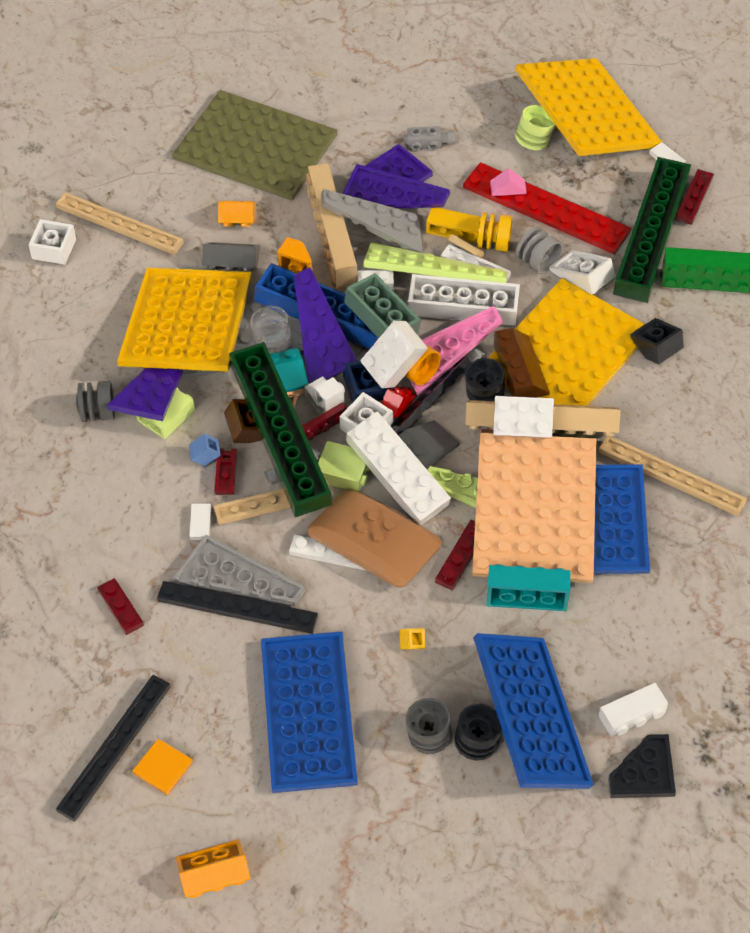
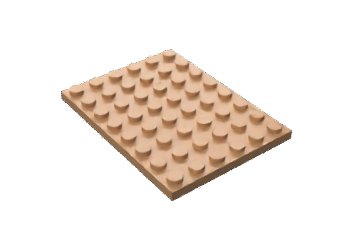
[472,433,596,583]

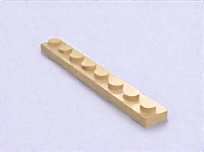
[56,192,184,255]
[598,436,747,517]

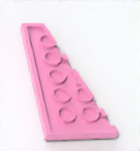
[409,306,503,396]

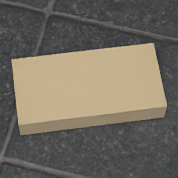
[448,234,485,258]

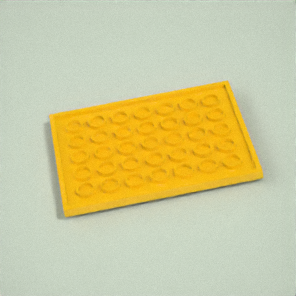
[515,58,662,156]
[117,267,252,372]
[488,278,645,406]

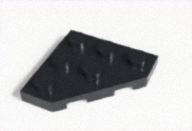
[608,734,676,798]

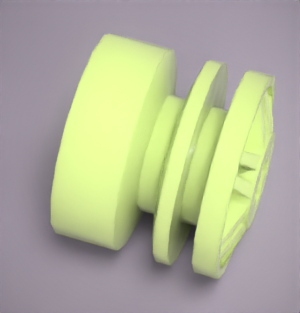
[515,105,555,150]

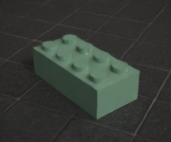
[344,273,421,338]

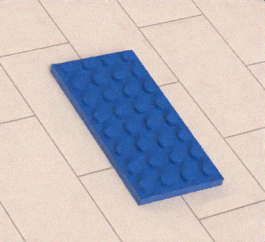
[261,631,358,793]
[473,633,594,789]

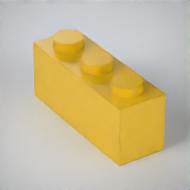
[426,208,481,244]

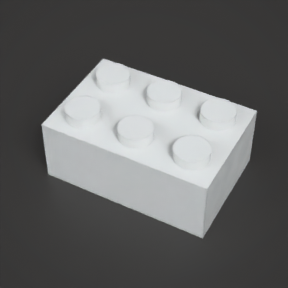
[360,321,428,388]
[493,396,554,438]

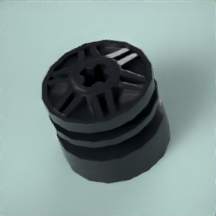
[465,358,505,401]
[454,704,502,761]

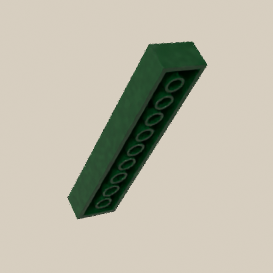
[613,157,691,303]
[229,342,332,518]

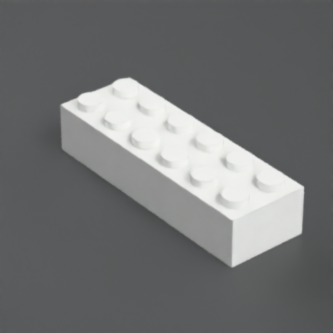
[408,274,520,326]
[346,411,451,525]

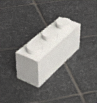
[598,683,668,737]

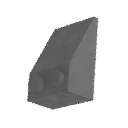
[398,420,460,469]

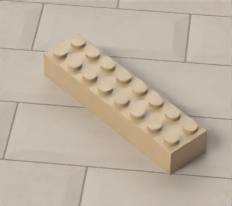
[305,163,357,292]
[465,400,620,436]

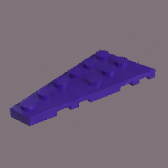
[342,164,450,208]
[294,267,357,384]
[108,368,184,421]

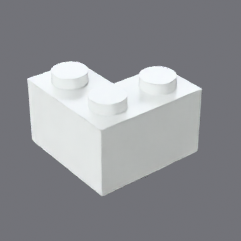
[304,376,345,415]

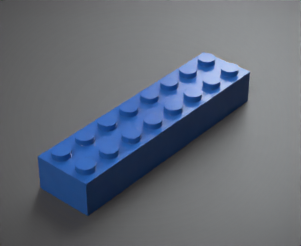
[254,263,379,349]

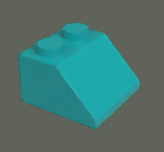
[270,348,309,392]

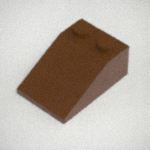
[224,399,262,443]

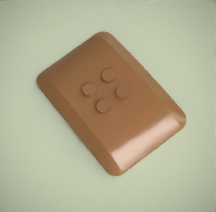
[308,489,441,588]

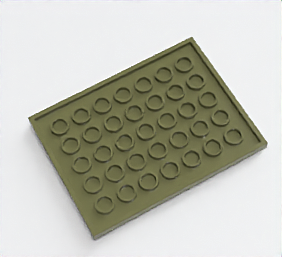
[172,90,337,201]

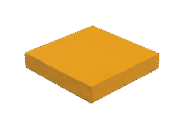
[133,738,193,796]

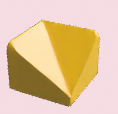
[400,628,425,650]

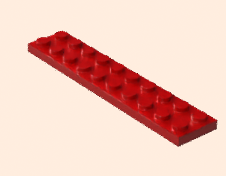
[463,162,631,255]

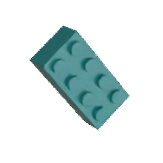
[486,564,571,612]

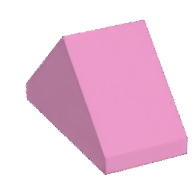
[490,168,527,196]

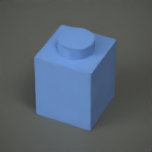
[189,434,221,466]

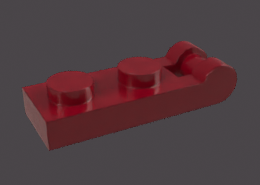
[214,448,237,495]

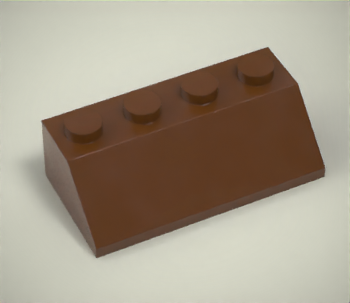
[493,328,550,398]

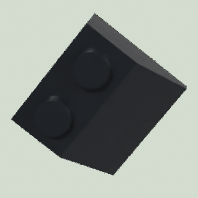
[630,318,684,365]

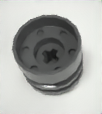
[76,380,115,422]
[406,698,452,754]

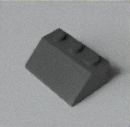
[202,242,260,271]

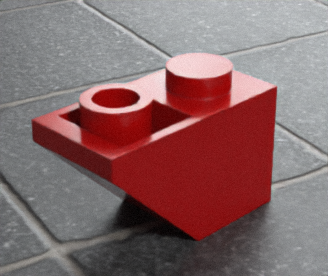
[381,386,417,418]

